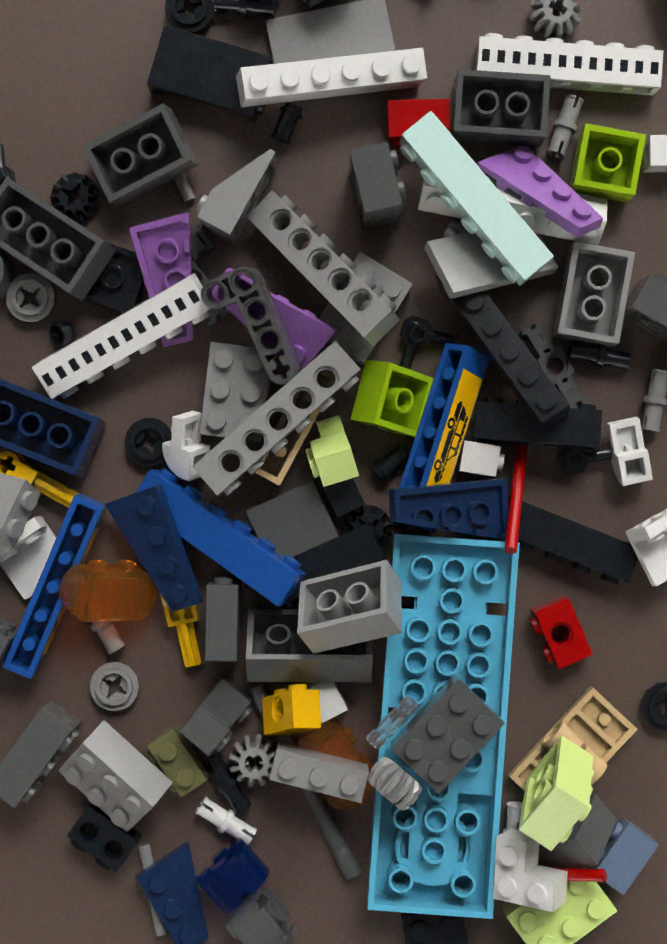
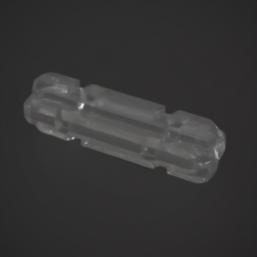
[366,696,419,749]

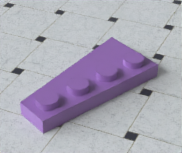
[477,144,603,237]
[129,212,194,347]
[212,268,340,371]

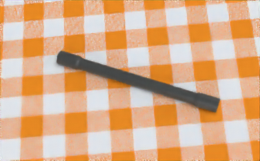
[248,682,362,880]

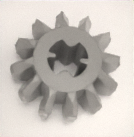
[529,0,582,39]
[229,734,276,787]
[367,757,422,810]

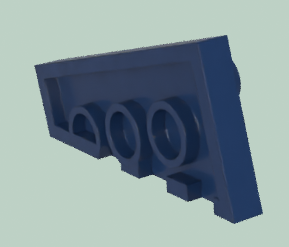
[389,478,509,540]
[105,484,203,612]

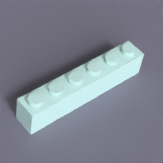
[400,111,554,286]

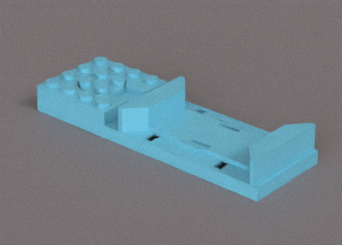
[366,533,520,919]

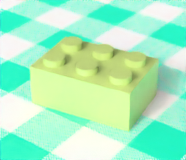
[519,736,594,851]
[501,868,617,944]

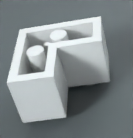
[493,828,568,912]

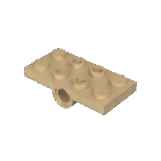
[508,686,637,791]

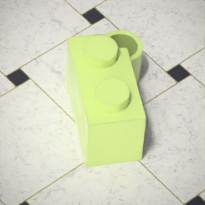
[305,415,359,487]

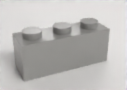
[269,742,369,803]

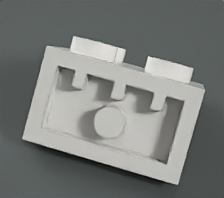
[625,508,667,586]
[0,516,57,599]

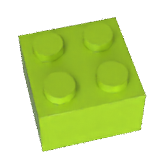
[569,123,646,203]
[350,360,434,437]

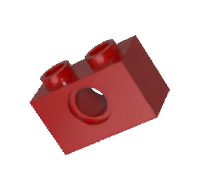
[529,595,593,669]

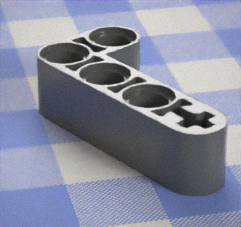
[201,267,301,384]

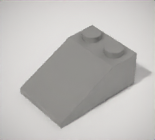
[196,149,278,246]

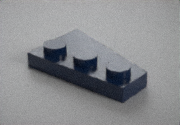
[135,841,209,944]

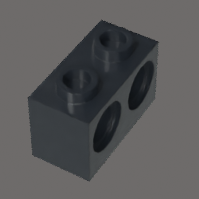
[67,803,142,872]

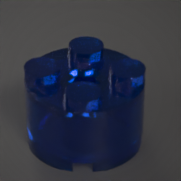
[195,838,269,914]

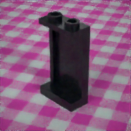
[147,25,272,122]

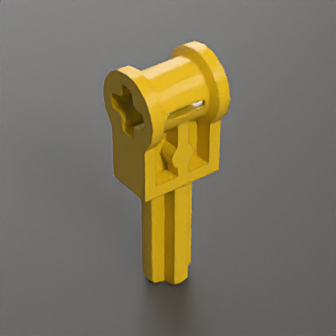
[0,451,79,508]
[160,594,202,667]

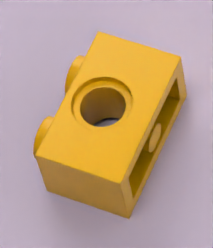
[262,684,321,735]

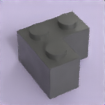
[180,675,252,756]
[538,794,617,869]

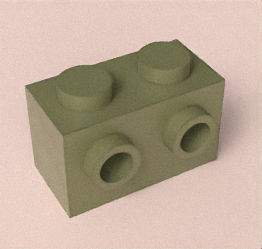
[147,722,210,798]

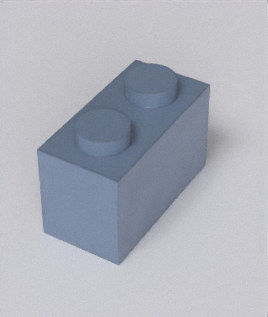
[589,816,659,895]

